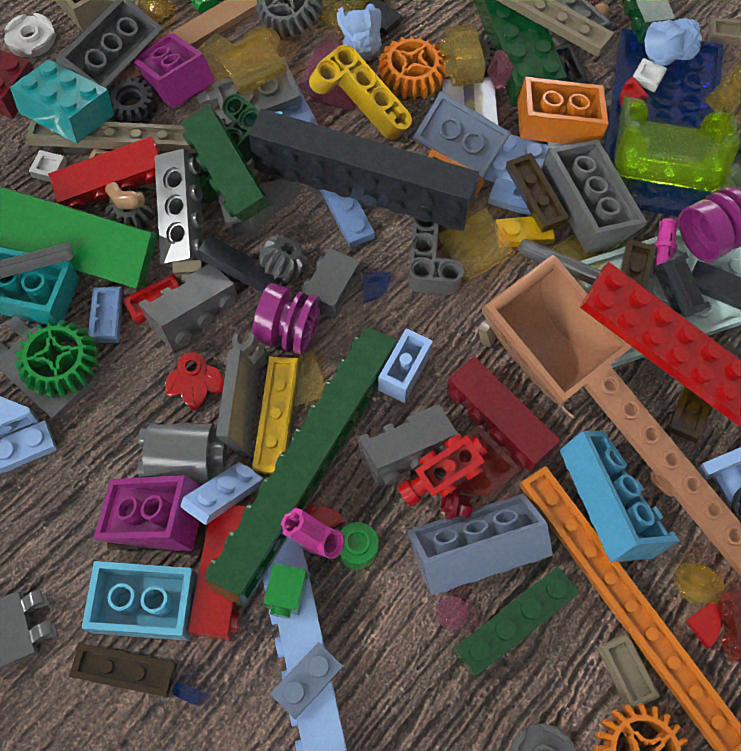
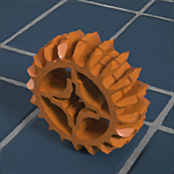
[378,35,448,101]
[594,703,688,751]

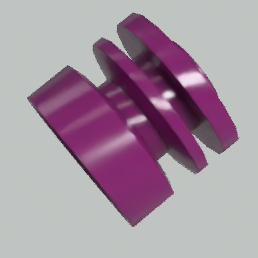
[678,186,741,263]
[252,283,321,356]

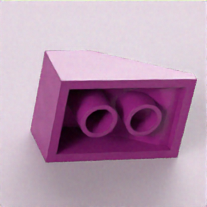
[132,32,216,108]
[94,475,201,551]

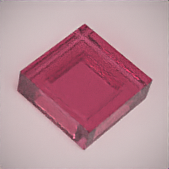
[487,50,514,89]

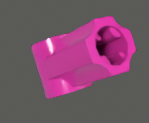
[280,508,344,559]

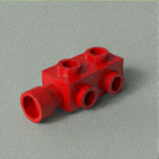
[398,433,488,507]

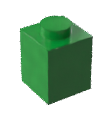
[263,563,309,619]

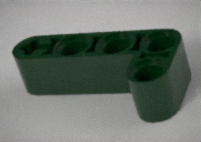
[199,94,260,204]

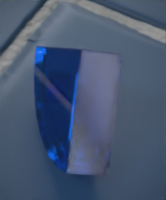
[362,272,390,303]
[171,681,207,707]

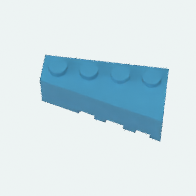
[560,431,680,562]

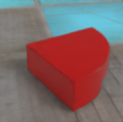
[619,77,648,111]
[304,504,345,529]
[685,601,721,649]

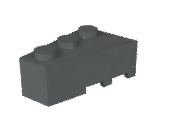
[138,264,238,351]
[359,404,458,487]

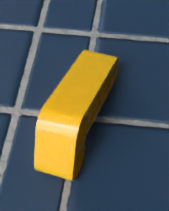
[309,45,412,140]

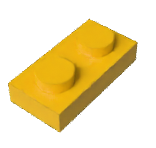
[495,216,555,249]

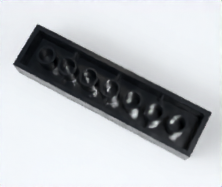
[249,108,479,232]

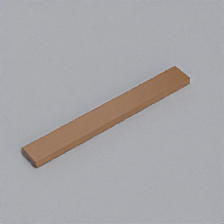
[107,0,258,90]

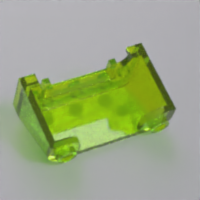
[614,96,740,191]

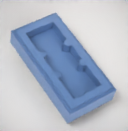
[488,177,532,216]
[88,287,124,343]

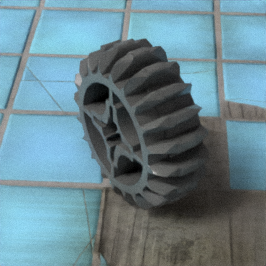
[256,0,323,40]

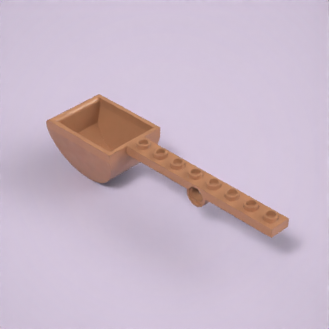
[482,255,741,577]

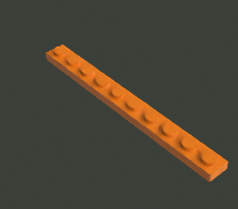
[519,466,741,751]

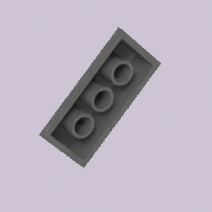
[57,0,163,89]
[542,139,647,254]

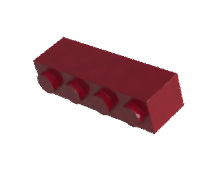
[446,356,561,473]

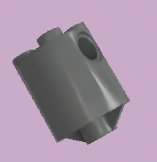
[138,422,228,485]

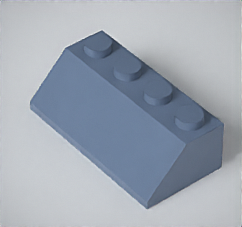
[407,493,553,595]

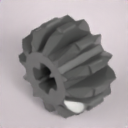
[106,188,154,229]
[259,234,308,283]

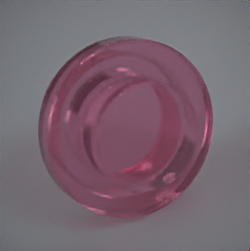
[436,596,469,630]

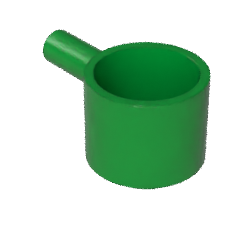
[339,522,378,570]

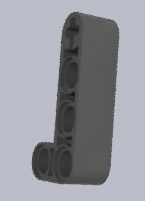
[409,217,464,295]

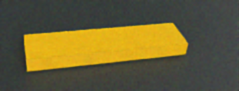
[252,356,300,474]

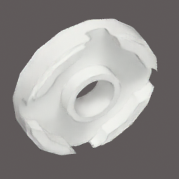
[4,13,56,58]

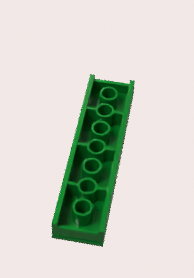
[0,186,159,289]

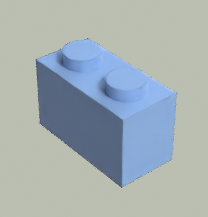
[378,328,433,403]

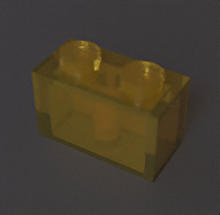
[439,24,486,87]

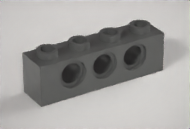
[155,149,205,269]

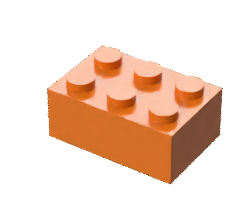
[517,77,608,144]

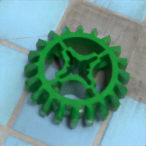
[14,319,98,399]

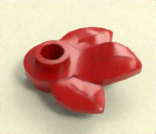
[165,352,224,411]

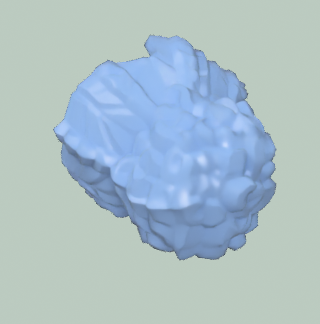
[337,4,382,61]
[644,18,702,66]

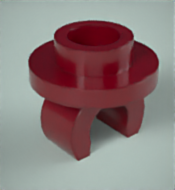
[441,489,474,520]

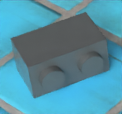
[302,248,361,319]

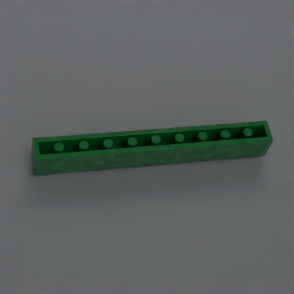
[205,327,398,608]

